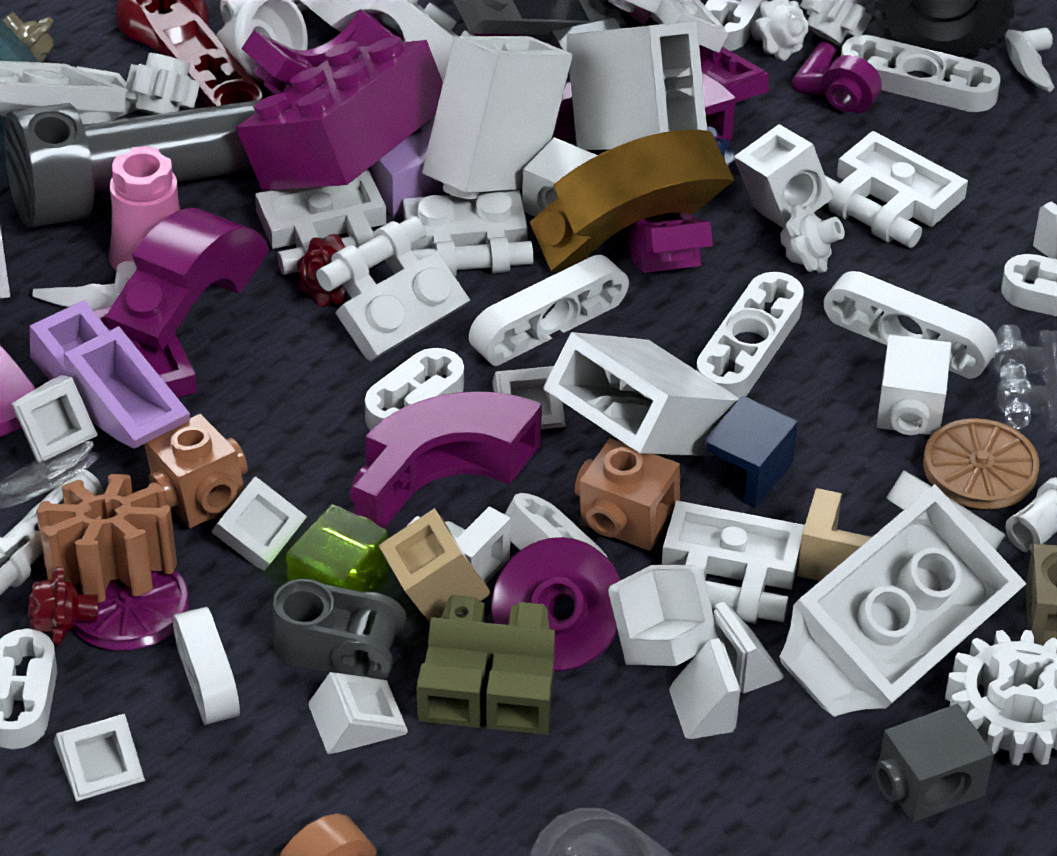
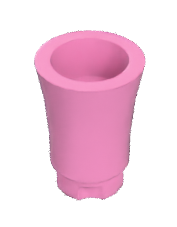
[108,146,180,271]

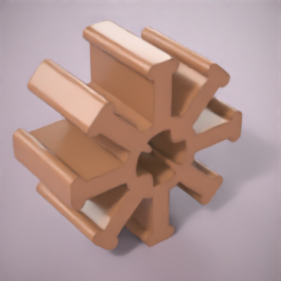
[36,474,177,602]

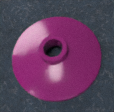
[492,537,621,672]

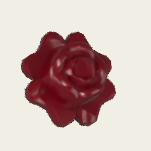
[296,234,349,308]
[28,567,98,647]

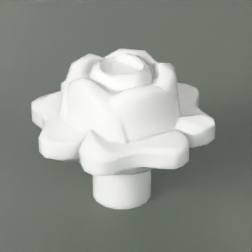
[751,0,808,61]
[780,204,844,273]

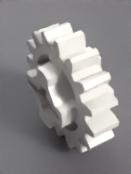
[945,630,1057,765]

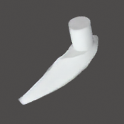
[1005,28,1054,92]
[32,261,137,311]

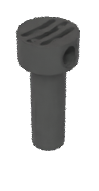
[4,99,263,229]

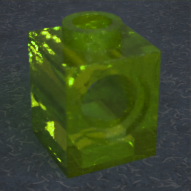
[286,504,388,593]

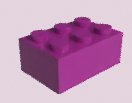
[236,36,443,191]

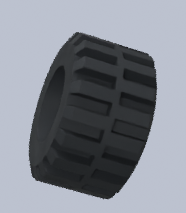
[874,0,1015,59]

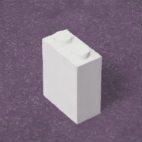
[566,21,707,150]
[422,36,573,199]
[543,332,740,456]

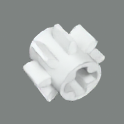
[800,0,872,46]
[125,53,200,115]

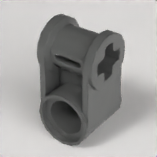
[272,579,407,680]

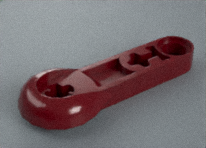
[115,0,263,108]

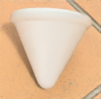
[216,0,308,84]

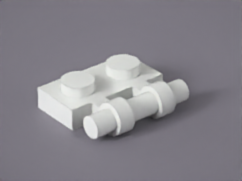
[825,131,968,248]
[255,170,386,275]
[403,190,533,277]
[316,216,470,362]
[661,500,805,624]

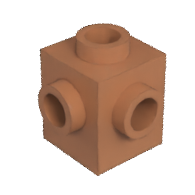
[144,414,248,528]
[575,438,680,551]

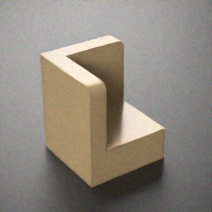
[797,488,872,581]
[378,508,490,622]

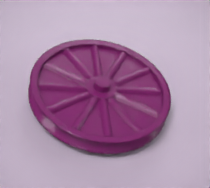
[72,570,189,650]

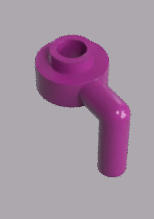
[792,42,882,114]

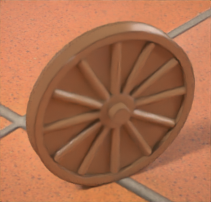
[923,418,1039,509]

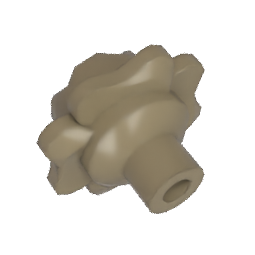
[0,11,55,63]

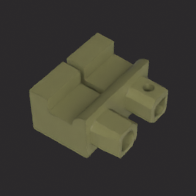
[417,595,555,735]

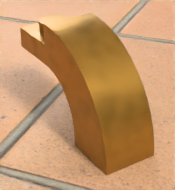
[530,129,734,272]

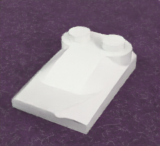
[0,61,127,125]
[780,484,1026,717]

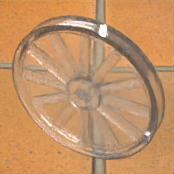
[0,441,99,509]

